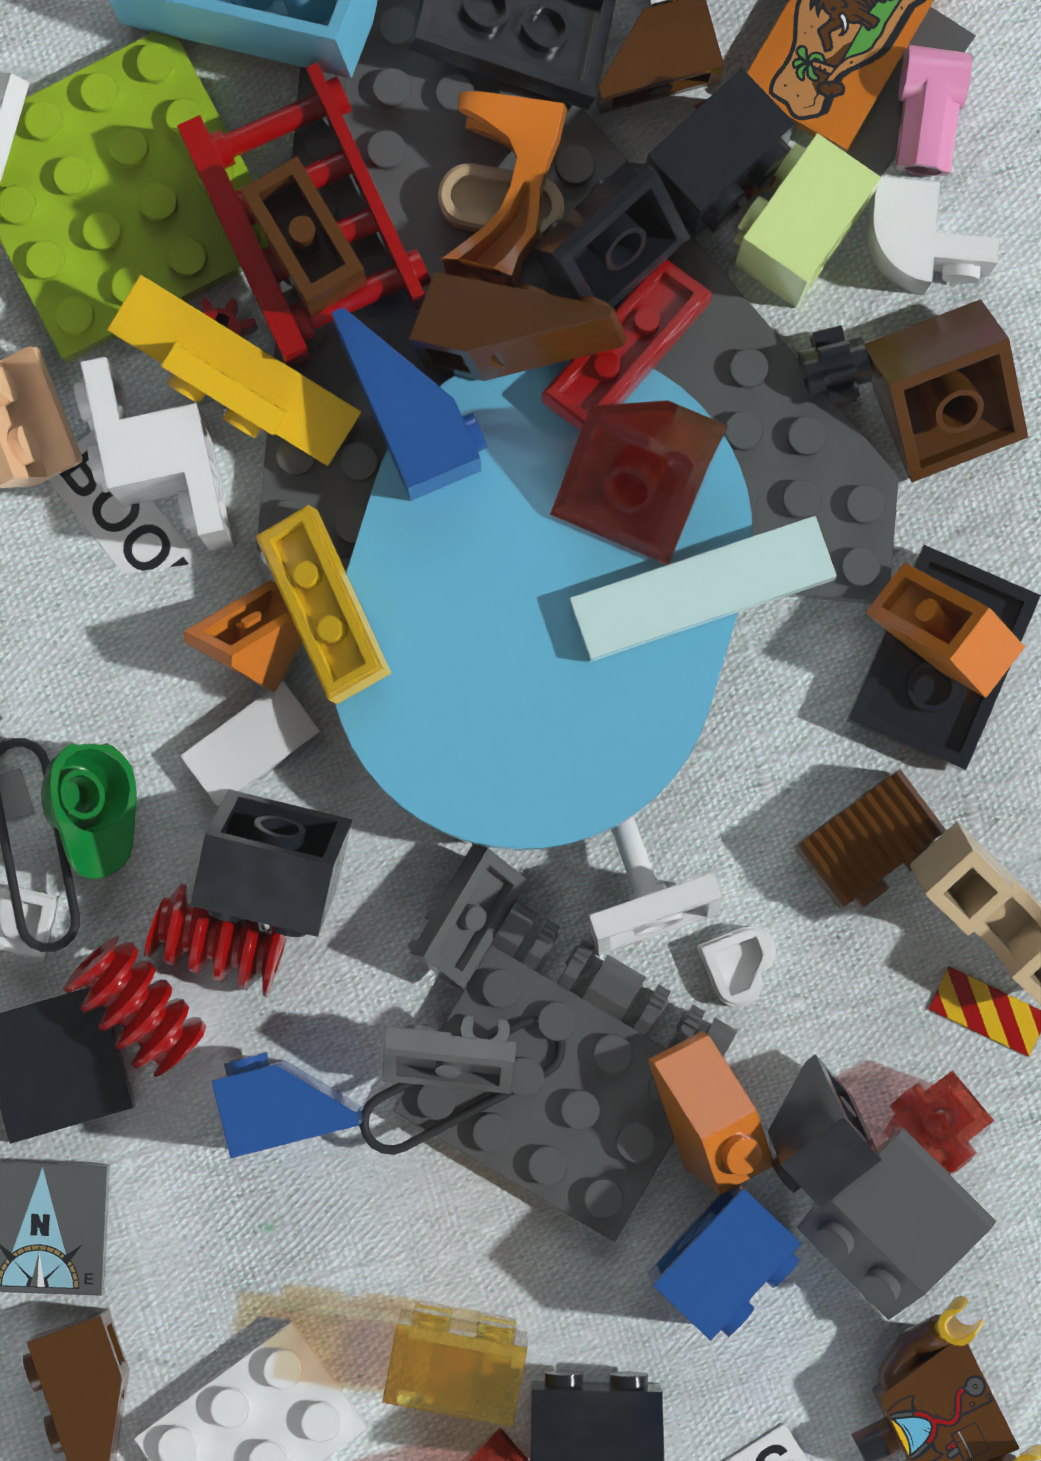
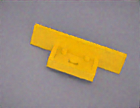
[107,274,361,466]

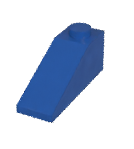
[331,307,488,501]

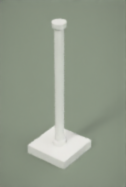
[589,816,722,956]

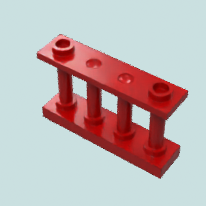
[177,62,431,367]

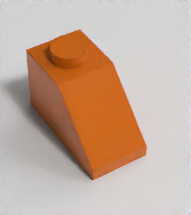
[866,562,1025,698]
[648,1031,773,1195]

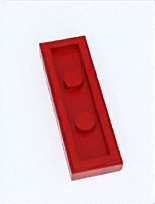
[541,259,712,440]

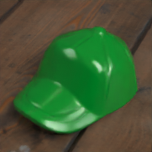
[41,743,137,880]

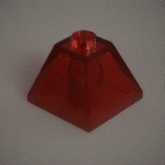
[550,400,728,565]

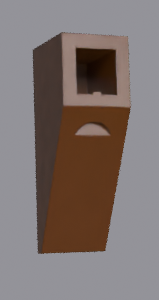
[409,272,627,381]
[23,1309,130,1461]

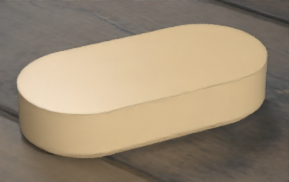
[438,163,564,239]

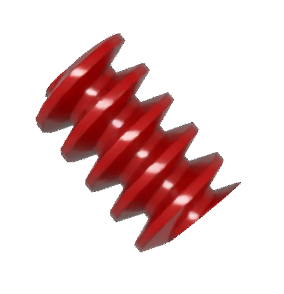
[144,883,287,997]
[63,936,206,1077]

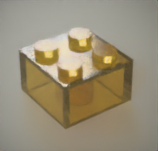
[382,1301,528,1427]

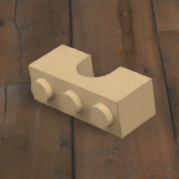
[910,821,1041,1005]

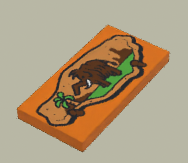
[747,0,935,152]

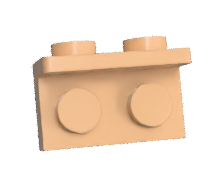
[0,346,82,488]

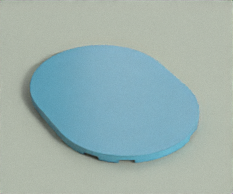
[336,360,753,851]

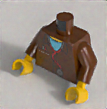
[851,1296,1041,1461]

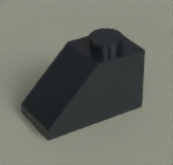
[767,1054,882,1207]

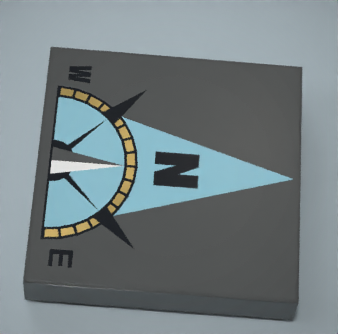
[0,1161,110,1296]

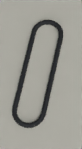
[0,738,80,952]
[359,1015,566,1155]

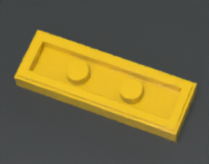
[255,505,391,704]

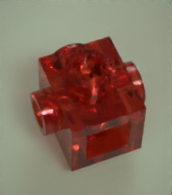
[884,1070,994,1176]

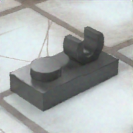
[408,844,528,989]
[382,1016,517,1094]

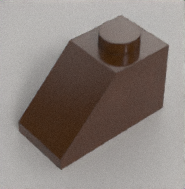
[596,0,724,114]

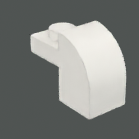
[867,176,1000,295]

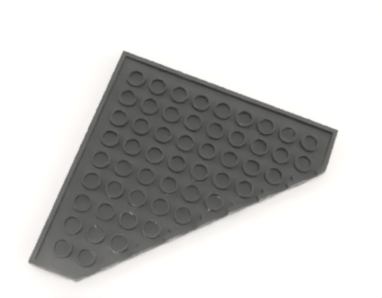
[256,0,899,604]

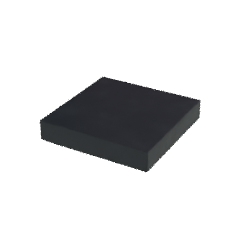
[0,988,136,1144]

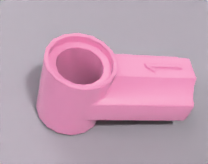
[895,45,972,177]

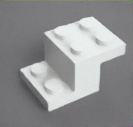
[74,357,235,551]

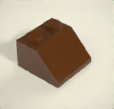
[865,299,1028,482]

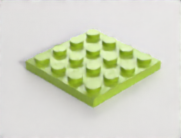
[0,32,268,364]

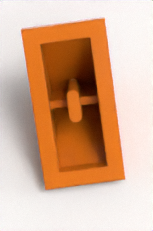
[184,580,302,693]

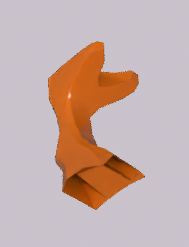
[441,91,567,288]

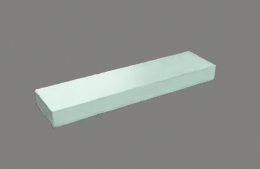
[570,516,837,662]

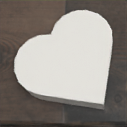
[696,926,776,1007]

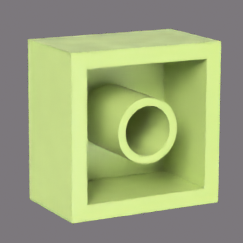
[733,133,881,308]

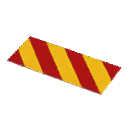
[929,966,1041,1057]

